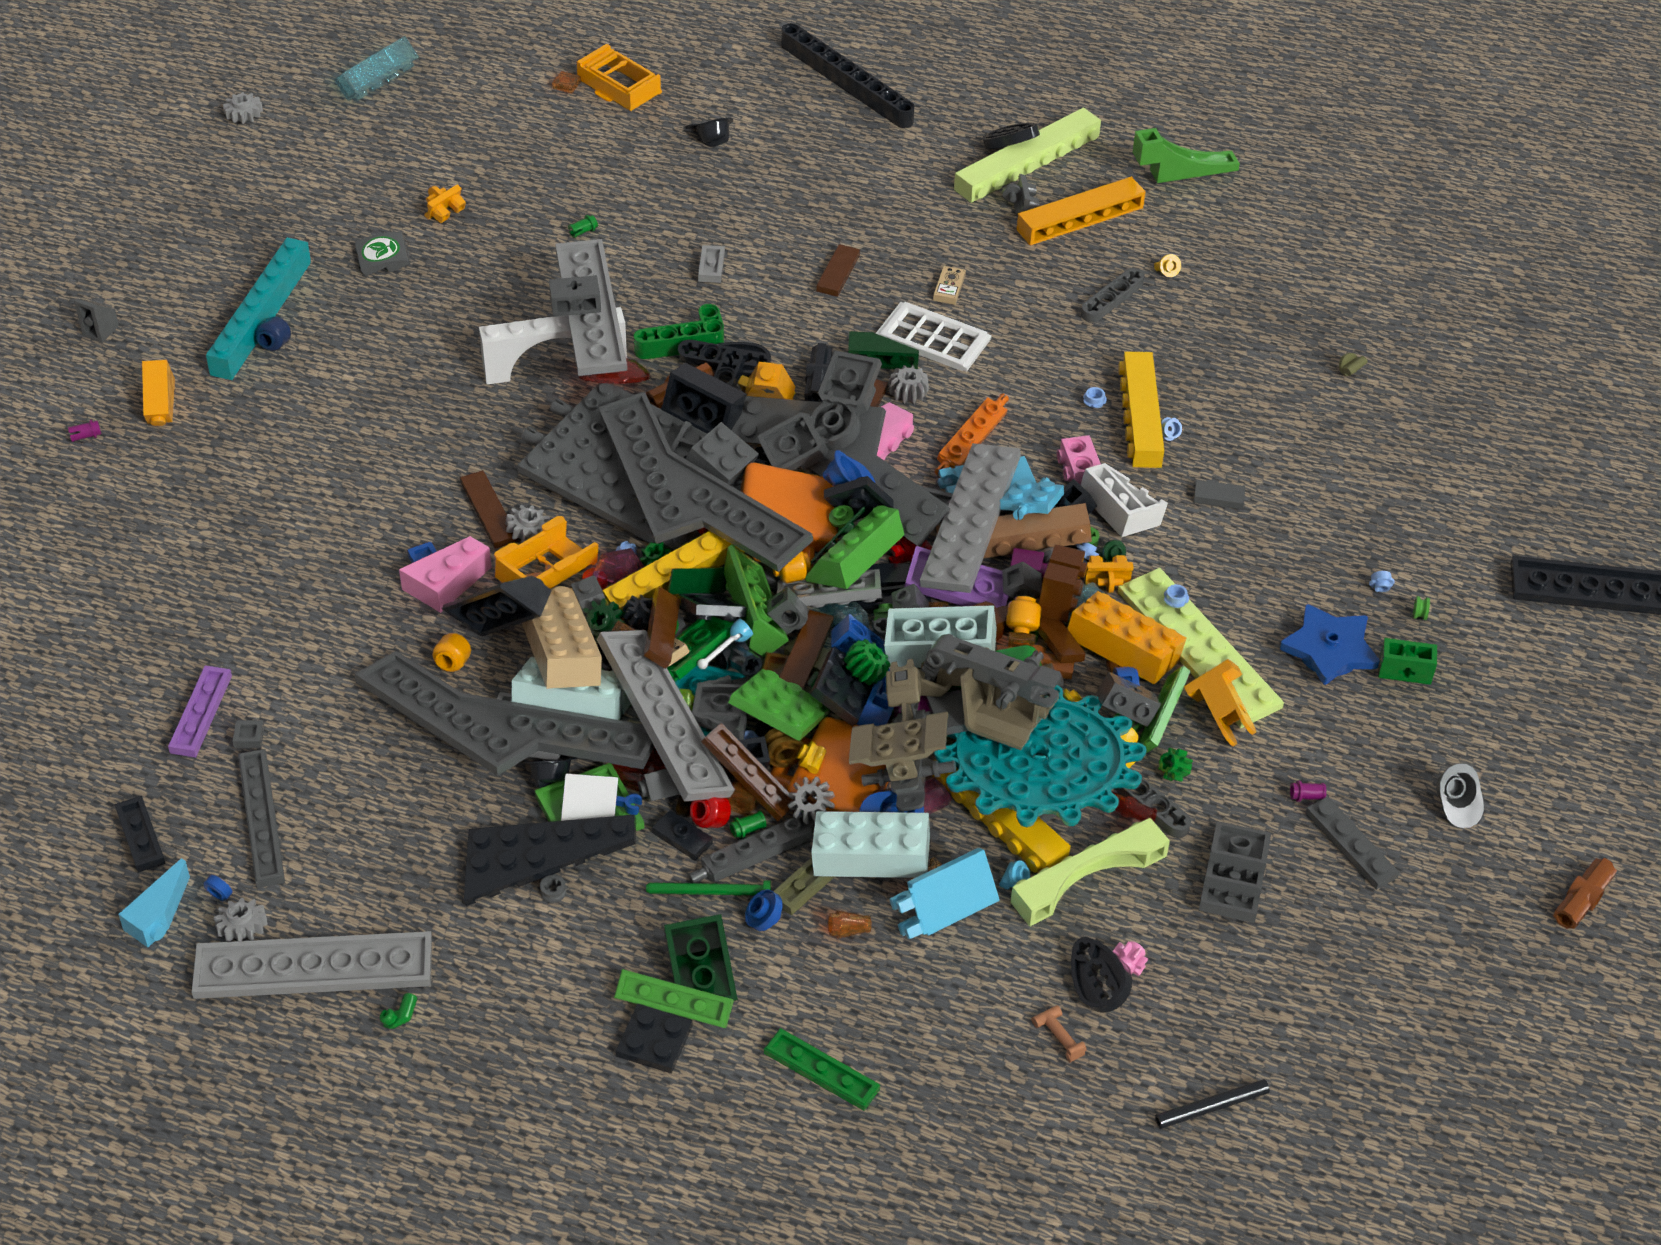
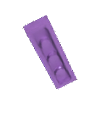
[168,666,232,758]

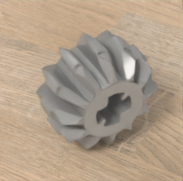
[889,365,929,404]
[788,777,835,824]

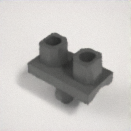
[1002,174,1040,216]

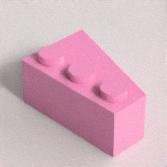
[877,402,914,460]
[399,536,492,613]

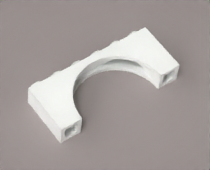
[479,307,627,384]

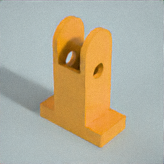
[1184,659,1256,747]

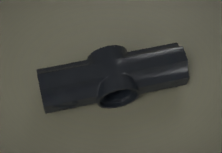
[804,343,832,402]
[716,641,762,678]

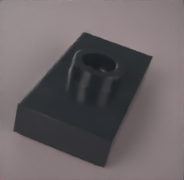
[652,810,713,861]

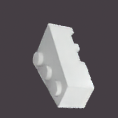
[1081,463,1168,537]

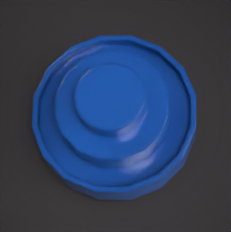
[745,889,783,932]

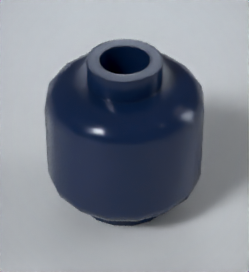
[255,316,291,351]

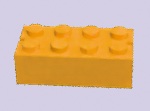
[1068,591,1187,684]

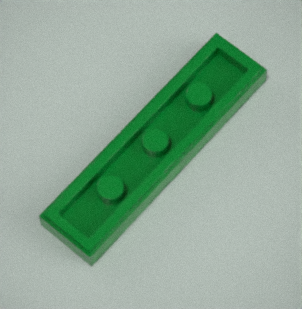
[764,1028,880,1111]

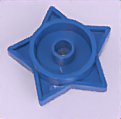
[1280,604,1380,685]

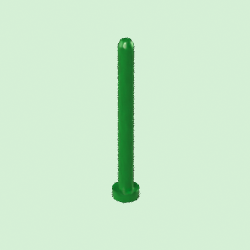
[646,880,771,896]

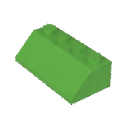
[805,506,904,589]
[724,545,789,657]

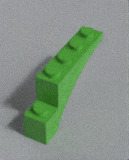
[1132,128,1240,183]

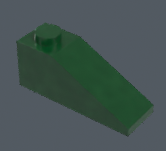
[848,331,919,369]

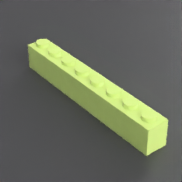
[954,107,1101,203]

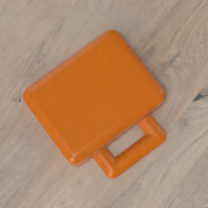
[741,462,838,569]
[770,717,889,812]

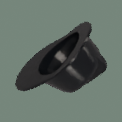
[684,117,733,147]
[524,755,577,789]

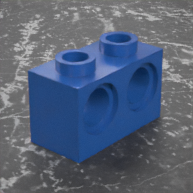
[831,614,886,654]

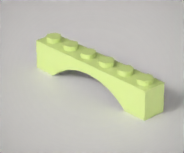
[1010,818,1170,926]

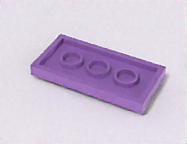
[904,546,1009,608]

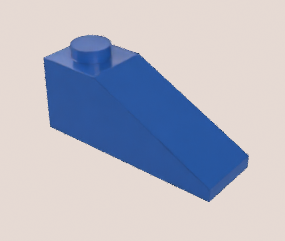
[856,668,894,726]

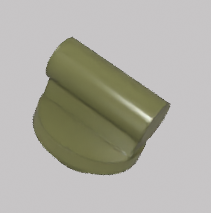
[1339,353,1368,376]

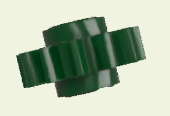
[583,598,627,644]

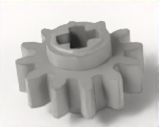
[223,92,263,124]
[505,505,550,543]
[214,898,268,942]

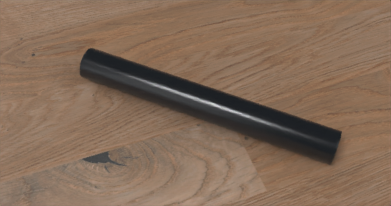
[1155,1079,1270,1129]

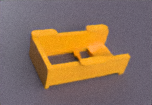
[577,44,662,111]
[494,516,599,589]

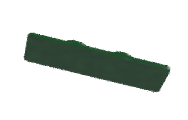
[810,507,865,565]
[668,567,727,594]

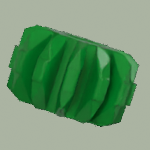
[844,639,891,686]

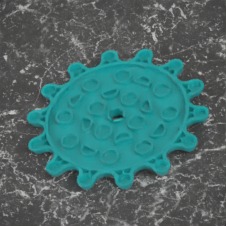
[934,685,1147,827]

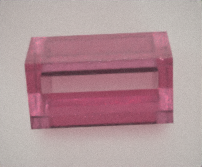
[924,777,952,814]

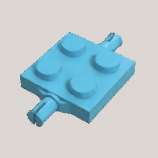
[1000,477,1064,520]

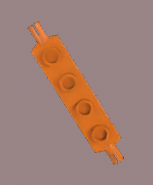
[935,393,1009,477]

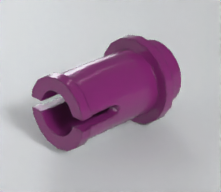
[68,419,101,442]
[1290,780,1327,802]

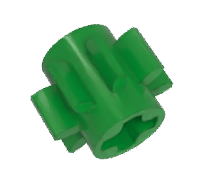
[640,542,671,567]
[1158,748,1193,782]

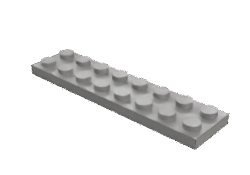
[555,239,627,376]
[920,443,1021,593]
[597,630,735,801]
[192,931,432,999]

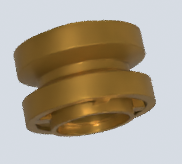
[765,728,803,768]

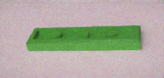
[1138,666,1191,753]
[614,969,734,1028]

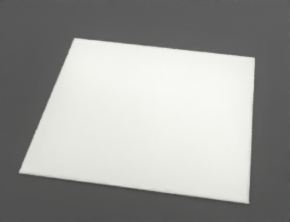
[561,774,618,821]

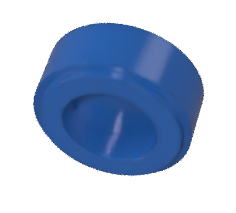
[203,875,233,901]

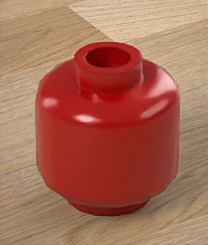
[690,797,731,828]

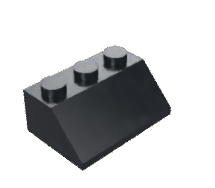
[661,363,747,434]

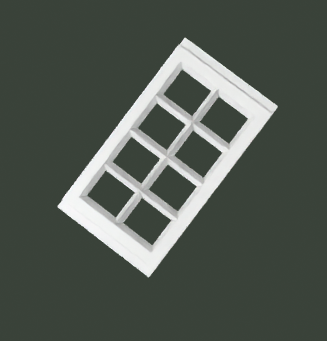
[876,302,992,372]

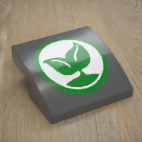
[355,232,410,276]

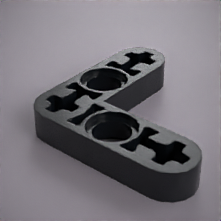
[678,340,745,388]

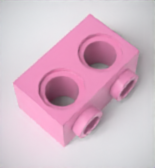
[1057,435,1101,485]

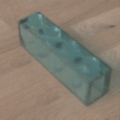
[334,36,419,101]

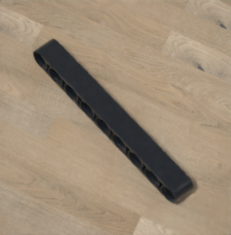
[781,23,915,128]

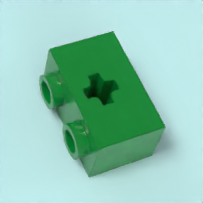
[1378,638,1437,685]

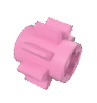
[1113,941,1148,976]

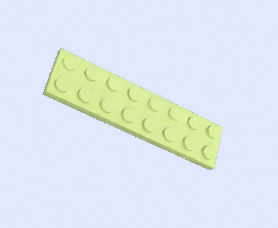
[1118,568,1284,729]

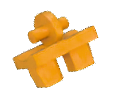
[424,184,466,223]
[1085,555,1134,593]

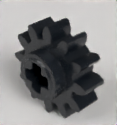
[622,594,653,631]

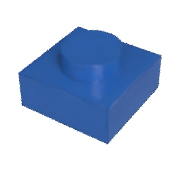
[407,541,437,563]

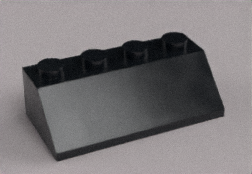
[442,576,552,637]

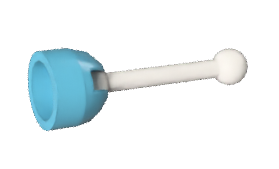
[697,619,753,669]

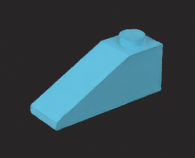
[118,858,190,947]

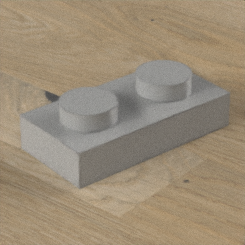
[698,245,725,283]

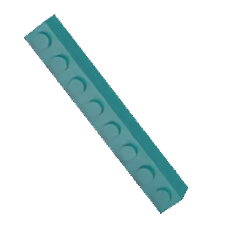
[206,237,311,380]

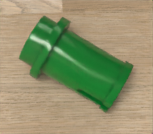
[568,215,598,238]
[729,811,767,839]

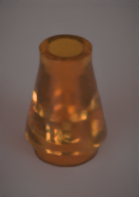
[828,910,872,939]

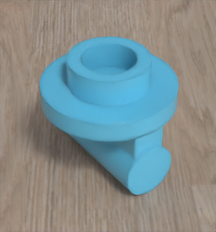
[999,860,1030,890]

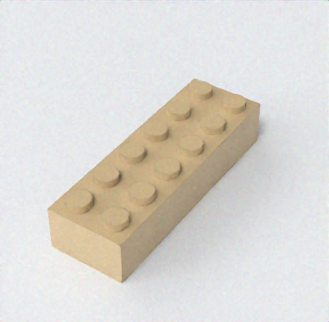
[522,586,602,689]

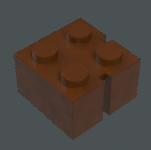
[1039,544,1088,623]

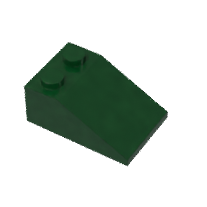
[664,914,738,1001]

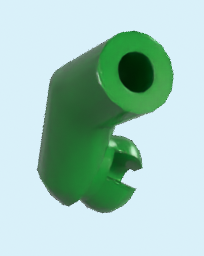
[379,993,418,1029]

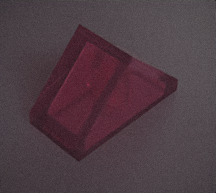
[593,548,644,584]

